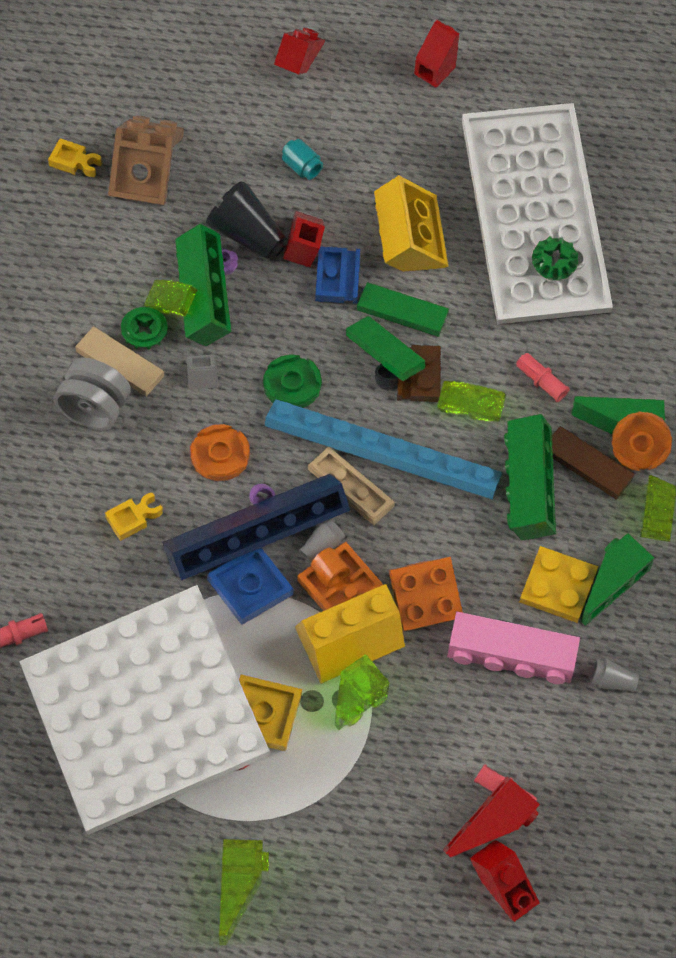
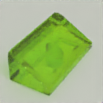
[640,475,676,542]

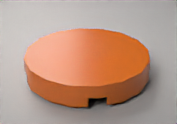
[611,412,672,471]
[190,424,250,481]

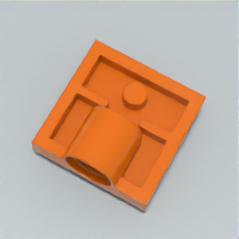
[297,542,384,611]
[389,557,463,631]

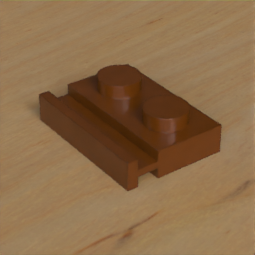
[397,345,441,402]

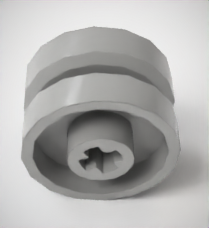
[53,357,131,431]

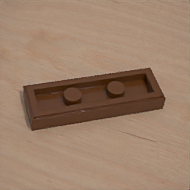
[552,426,635,500]

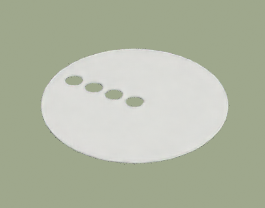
[174,595,372,821]

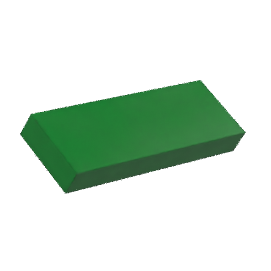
[357,282,449,337]
[346,316,425,381]

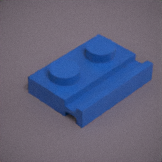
[315,246,360,304]

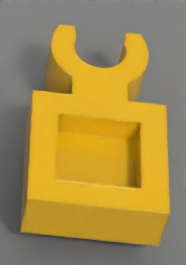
[48,138,102,177]
[105,493,163,541]

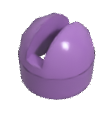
[249,484,276,505]

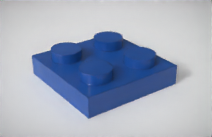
[207,548,294,625]

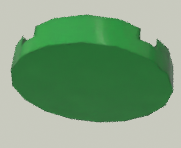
[263,354,322,408]

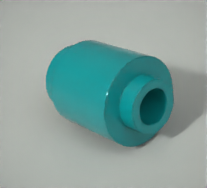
[282,139,324,180]

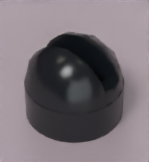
[375,364,398,389]

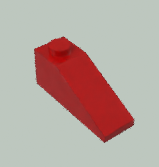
[443,776,540,857]

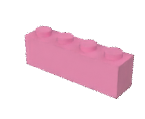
[447,611,580,684]

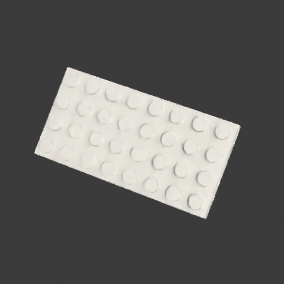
[462,103,613,324]

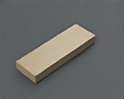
[75,326,164,397]
[308,447,395,525]

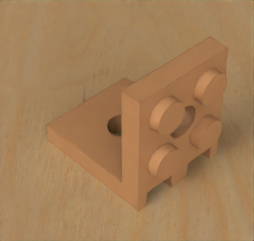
[108,116,184,205]

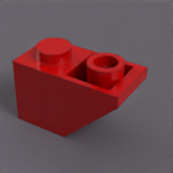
[414,20,460,88]
[274,27,325,75]
[283,211,325,268]
[470,840,540,922]

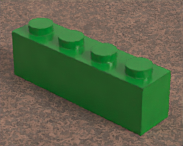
[175,224,231,346]
[504,414,556,540]

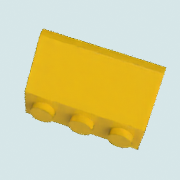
[374,175,449,272]
[295,584,405,684]

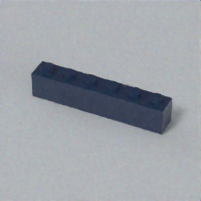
[162,474,350,580]

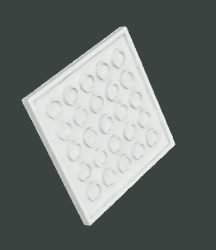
[19,585,271,835]

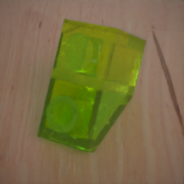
[335,654,390,730]

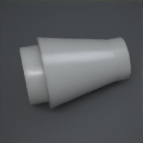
[299,519,345,563]
[590,658,639,692]

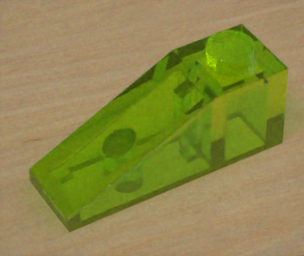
[219,839,269,945]

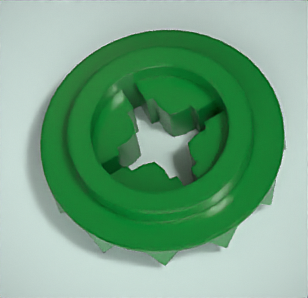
[532,236,578,280]
[121,307,168,350]

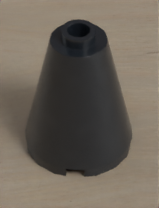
[206,181,286,259]

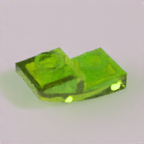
[143,280,197,316]
[437,380,506,422]

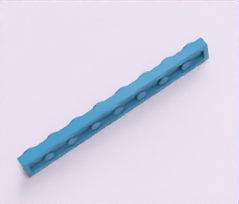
[264,399,502,499]

